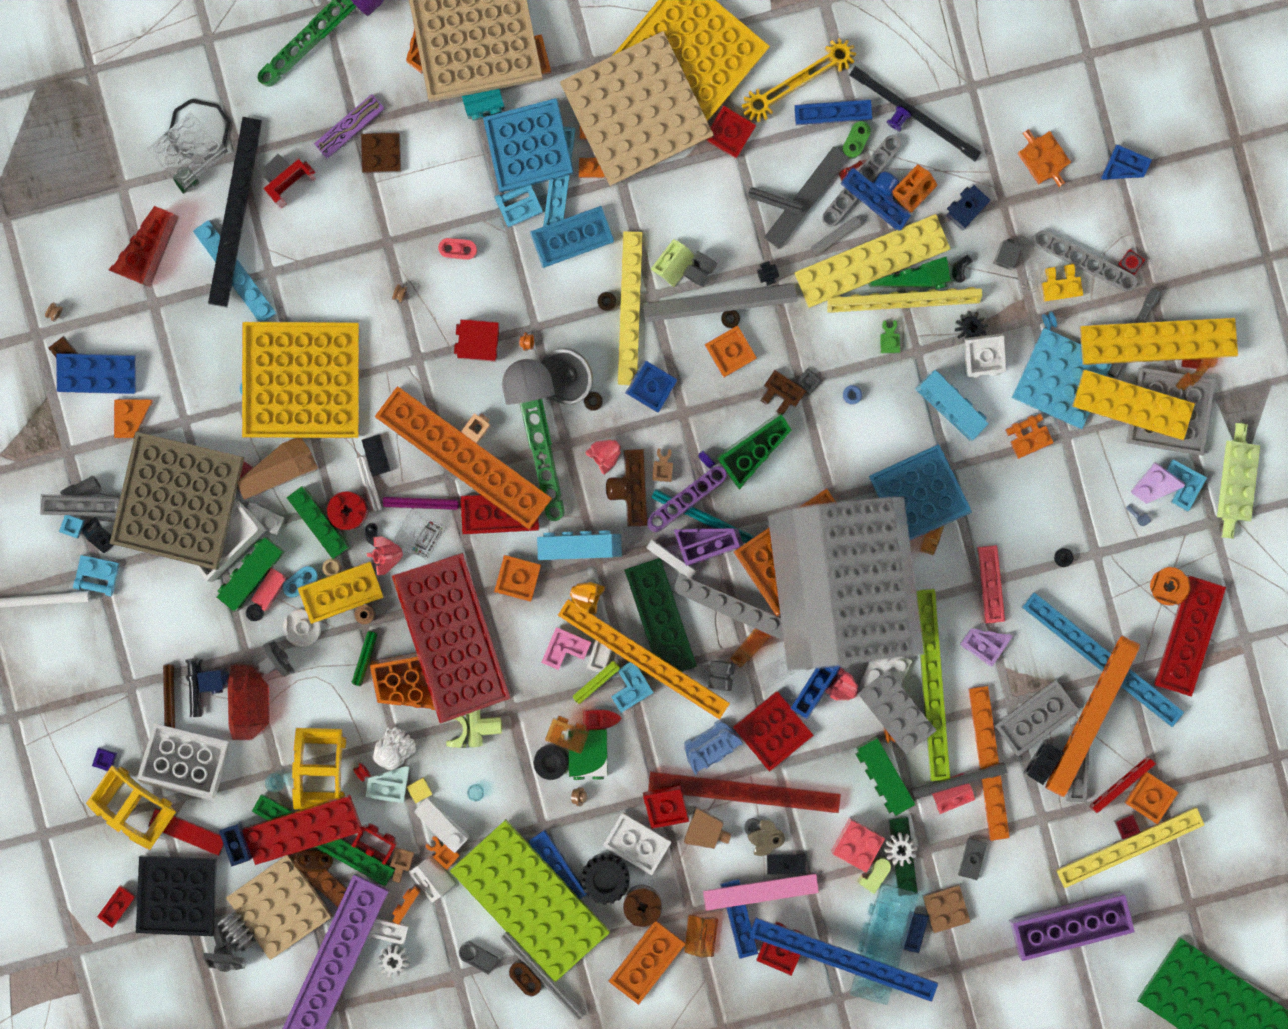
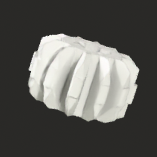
[884,833,918,866]
[377,944,410,977]

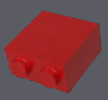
[454,319,500,362]

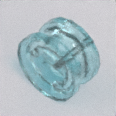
[467,784,484,802]

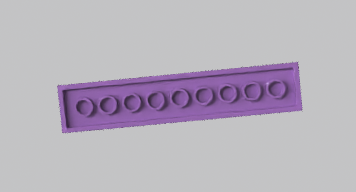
[282,873,389,1029]

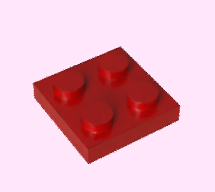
[705,106,756,159]
[643,785,689,829]

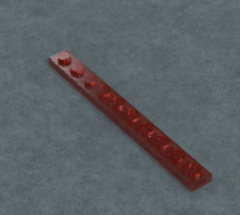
[648,771,841,813]

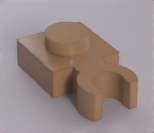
[652,448,673,482]

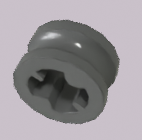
[744,818,760,835]

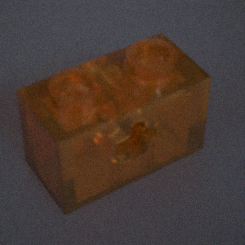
[545,715,589,754]

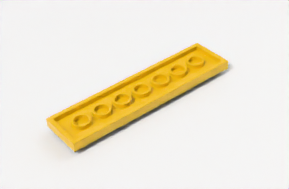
[1080,318,1238,365]

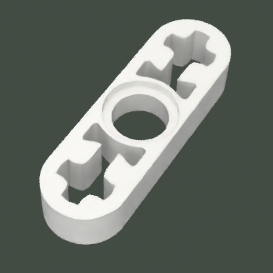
[646,539,697,579]

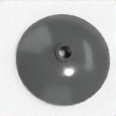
[541,348,593,405]

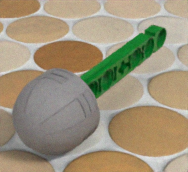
[502,359,565,521]

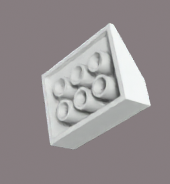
[137,723,229,801]

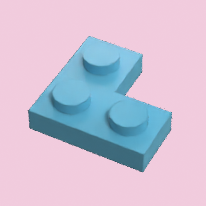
[1166,459,1207,511]
[611,662,654,713]

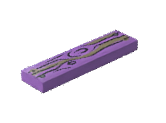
[314,94,385,159]

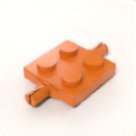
[1017,129,1071,187]

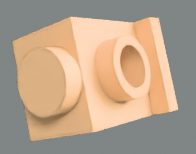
[461,413,491,444]

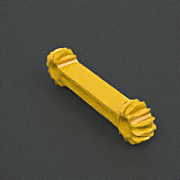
[742,38,856,122]

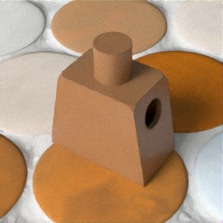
[684,806,732,849]

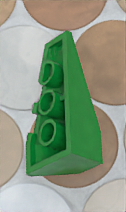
[869,257,951,290]

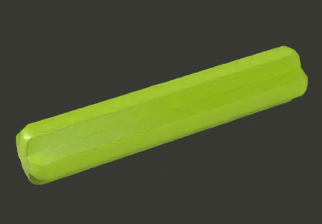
[573,661,620,704]

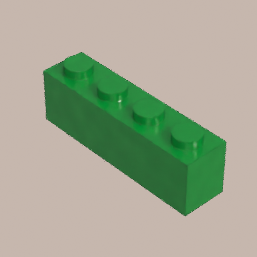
[286,486,351,559]
[216,537,286,612]
[855,736,916,816]

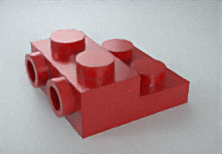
[756,921,804,976]

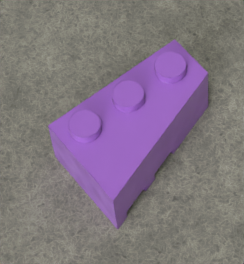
[674,529,743,566]

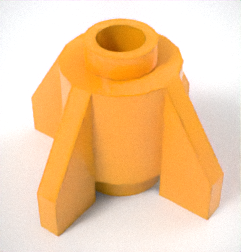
[570,582,605,615]

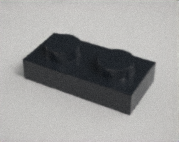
[361,434,391,477]

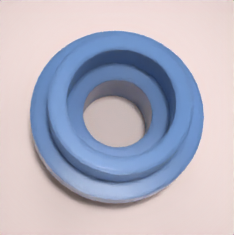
[843,385,862,405]

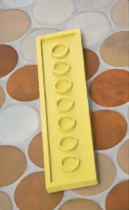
[794,214,950,308]

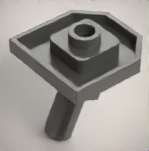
[250,640,295,680]
[203,927,246,972]

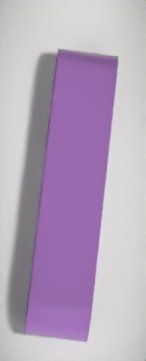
[647,466,727,532]

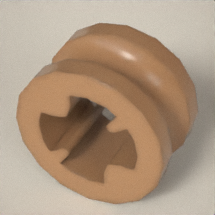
[392,284,407,303]
[45,302,63,322]

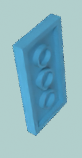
[530,206,614,268]

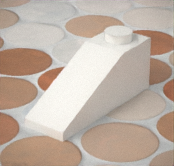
[414,798,469,853]

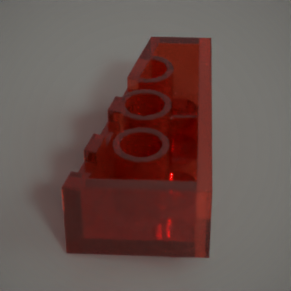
[109,206,179,287]

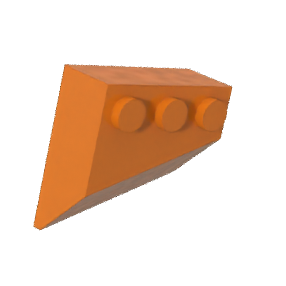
[370,653,435,710]

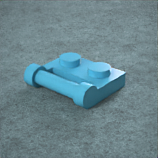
[494,185,543,228]
[73,555,120,597]

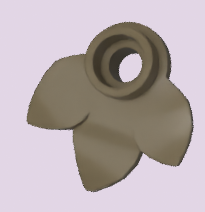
[747,820,785,856]

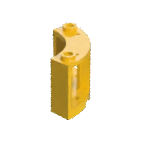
[292,728,346,810]
[86,766,176,850]

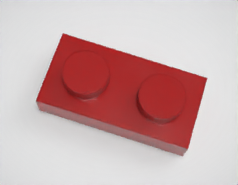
[97,885,136,928]

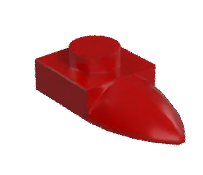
[583,709,622,730]

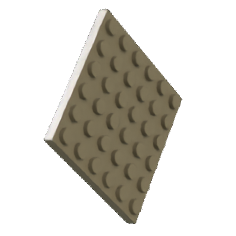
[109,432,245,570]

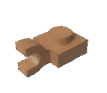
[390,847,414,883]

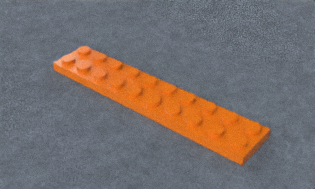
[374,386,552,530]

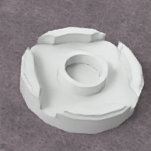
[283,609,322,647]

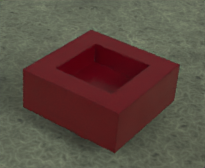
[1114,813,1140,839]

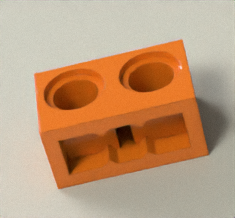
[892,164,938,213]

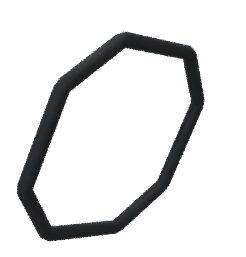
[168,99,230,161]

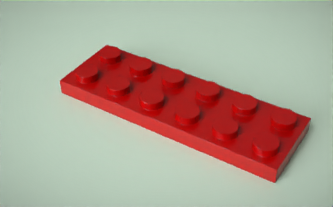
[1154,575,1226,697]
[242,795,363,865]

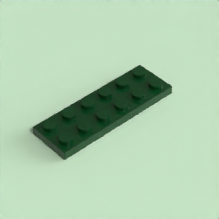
[624,558,697,672]

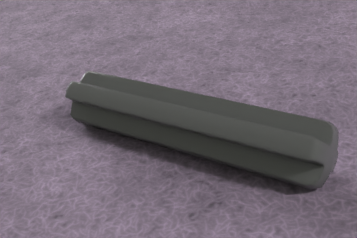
[748,187,803,214]

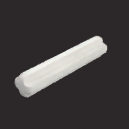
[356,456,382,512]

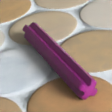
[383,497,459,510]

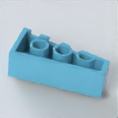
[915,370,989,441]
[537,530,622,560]

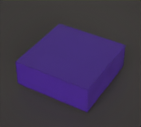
[92,747,117,771]

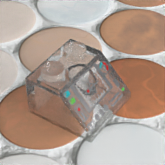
[392,508,446,560]

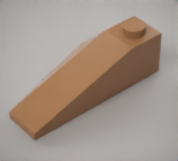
[238,438,318,500]

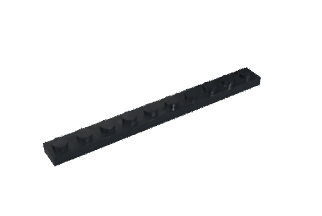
[208,117,262,308]

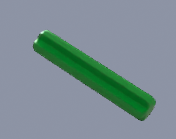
[351,631,378,686]

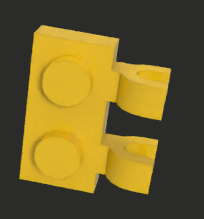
[1041,264,1083,302]

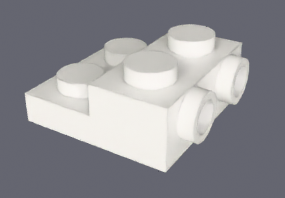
[964,333,1006,378]

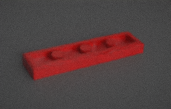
[1089,757,1156,813]
[148,808,224,856]

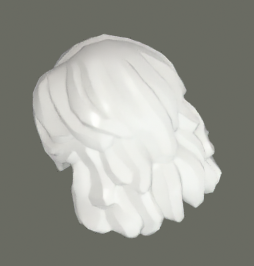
[373,727,416,770]

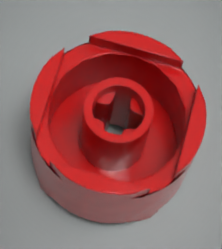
[327,491,369,530]

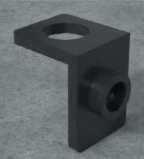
[82,517,113,553]

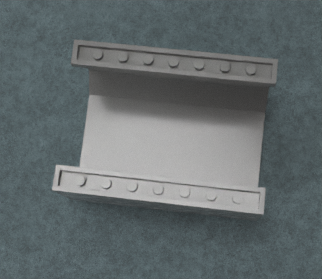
[768,497,924,670]

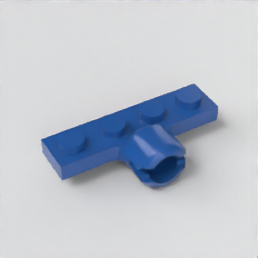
[840,168,911,231]

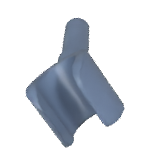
[1126,505,1151,526]

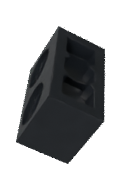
[1023,740,1064,785]

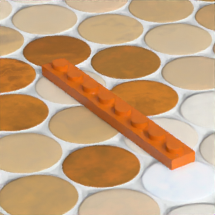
[968,686,1010,841]

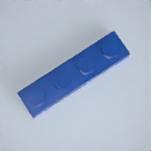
[794,100,872,126]
[528,830,587,899]
[720,879,758,959]

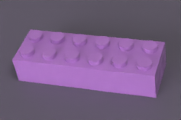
[1009,891,1135,961]

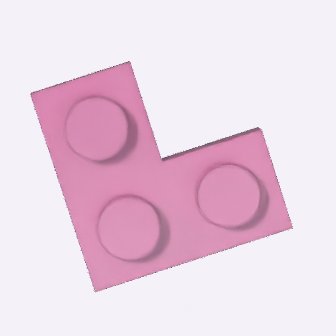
[541,627,591,670]

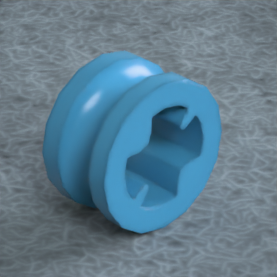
[1042,311,1057,330]

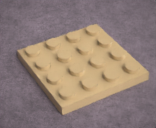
[226,855,333,960]

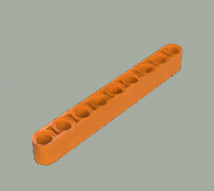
[1045,635,1140,797]

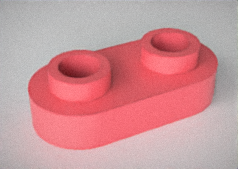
[438,238,477,260]

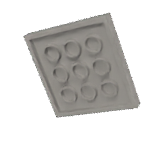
[1126,367,1216,456]

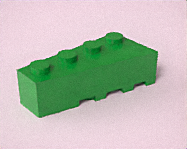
[716,413,792,490]

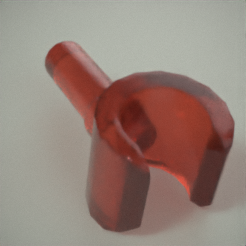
[839,160,863,181]

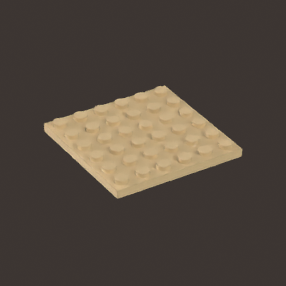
[409,0,543,102]
[560,31,714,187]

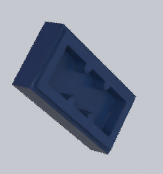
[900,911,929,954]

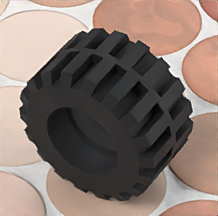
[581,853,630,905]

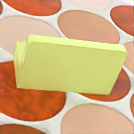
[651,239,694,287]

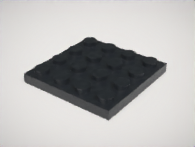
[136,855,217,937]

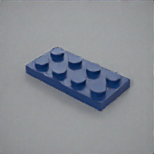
[56,353,136,394]

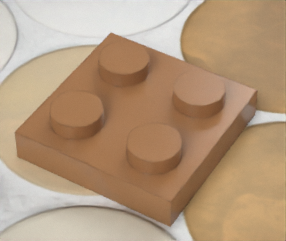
[922,884,971,933]

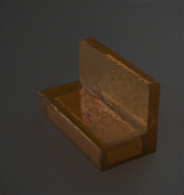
[684,915,718,958]

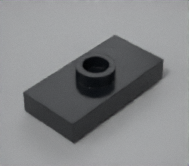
[767,854,806,874]

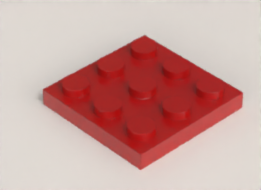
[733,691,814,772]

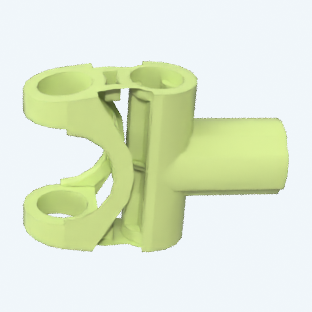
[446,710,502,748]

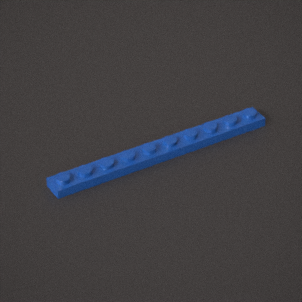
[749,917,938,1002]

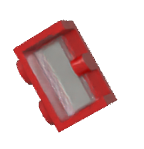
[352,823,397,865]

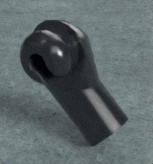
[952,255,973,283]
[365,523,378,548]

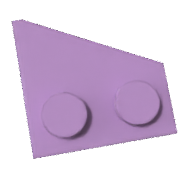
[1131,462,1185,504]
[959,628,1013,667]

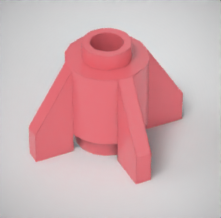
[585,439,621,475]
[367,536,403,575]
[825,668,858,701]

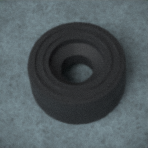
[533,744,568,780]

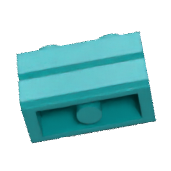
[462,89,505,121]

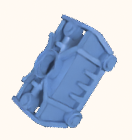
[684,720,743,775]

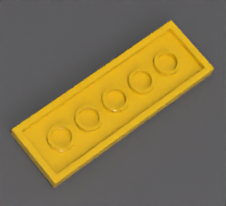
[1072,370,1195,440]

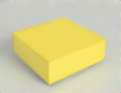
[407,777,433,804]

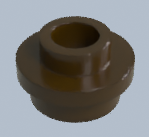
[597,292,616,311]
[721,310,740,328]
[584,392,603,411]

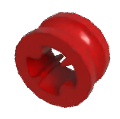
[353,763,371,782]

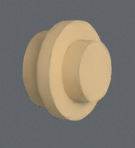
[322,558,342,576]

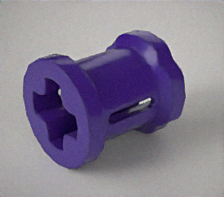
[886,106,911,132]

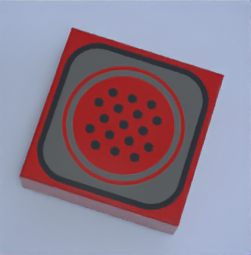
[1118,249,1145,275]

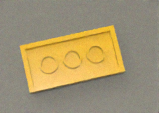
[297,561,383,624]

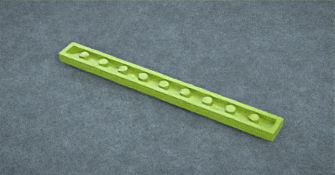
[916,588,950,781]

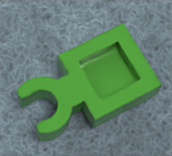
[880,320,900,354]

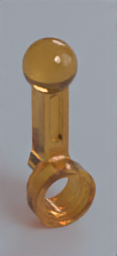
[1175,358,1218,391]

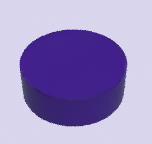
[698,450,716,469]

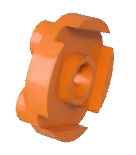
[1150,567,1190,606]

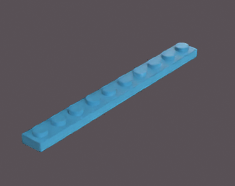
[1022,592,1184,727]

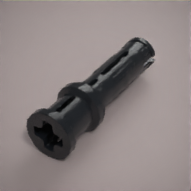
[185,658,203,717]

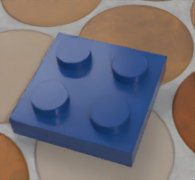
[625,360,677,413]

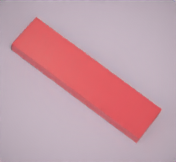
[977,545,1005,623]

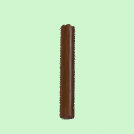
[163,664,175,728]

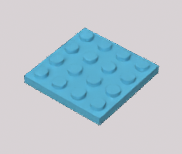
[1011,328,1112,429]

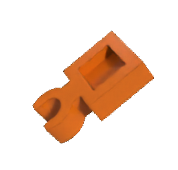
[425,836,460,870]

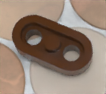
[294,850,333,872]
[509,961,541,996]

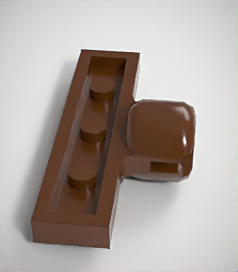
[606,449,647,527]

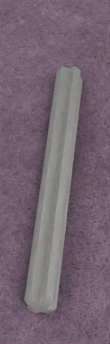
[501,932,584,1020]

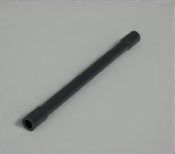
[849,66,982,162]

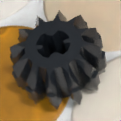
[954,311,988,343]

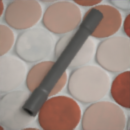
[1108,288,1161,378]
[911,762,1007,800]

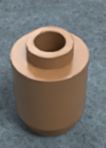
[354,604,376,624]

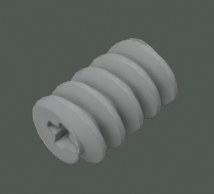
[217,909,258,952]

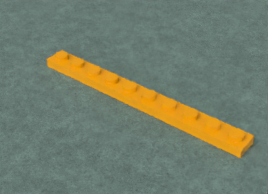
[558,599,730,720]

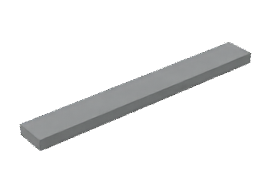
[643,284,798,322]

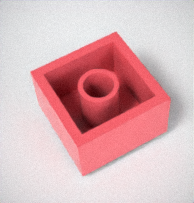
[831,817,885,873]

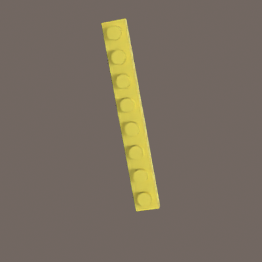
[618,231,642,385]
[827,287,982,313]
[1056,807,1205,888]

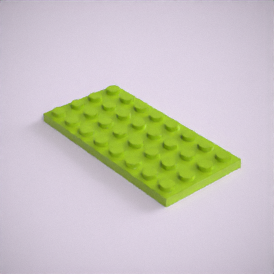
[450,819,610,982]

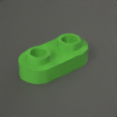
[842,121,871,159]

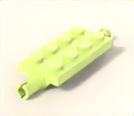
[1217,423,1260,539]

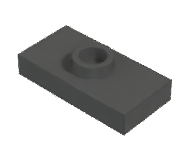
[958,838,987,880]

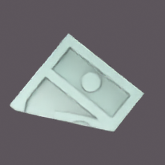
[365,766,410,803]

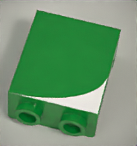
[568,728,608,780]

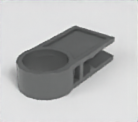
[459,942,498,975]

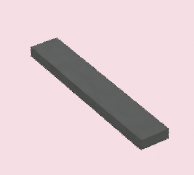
[764,146,849,249]

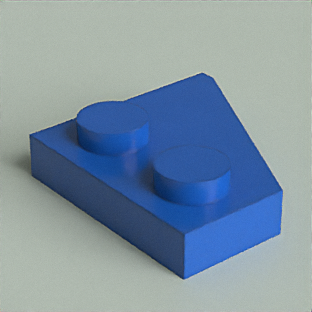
[1100,144,1152,180]

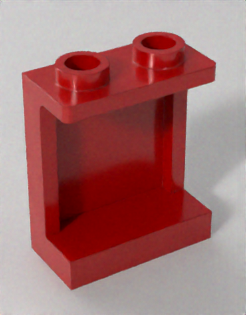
[263,159,316,209]

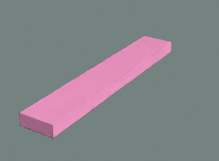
[703,873,819,911]

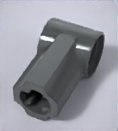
[60,475,102,496]

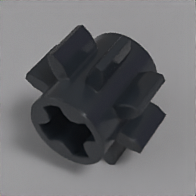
[757,261,779,286]

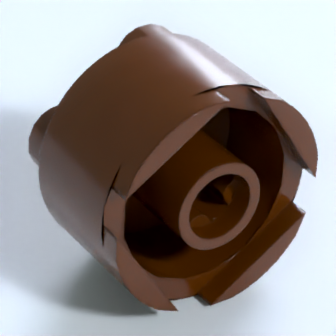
[623,884,662,927]

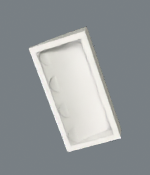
[194,501,266,582]

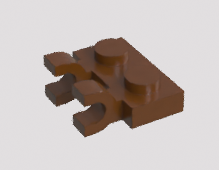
[760,370,806,415]

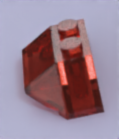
[228,664,270,740]

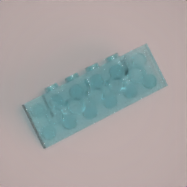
[850,883,919,1005]

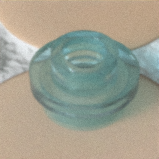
[265,773,284,792]

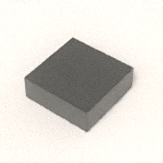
[795,368,822,395]

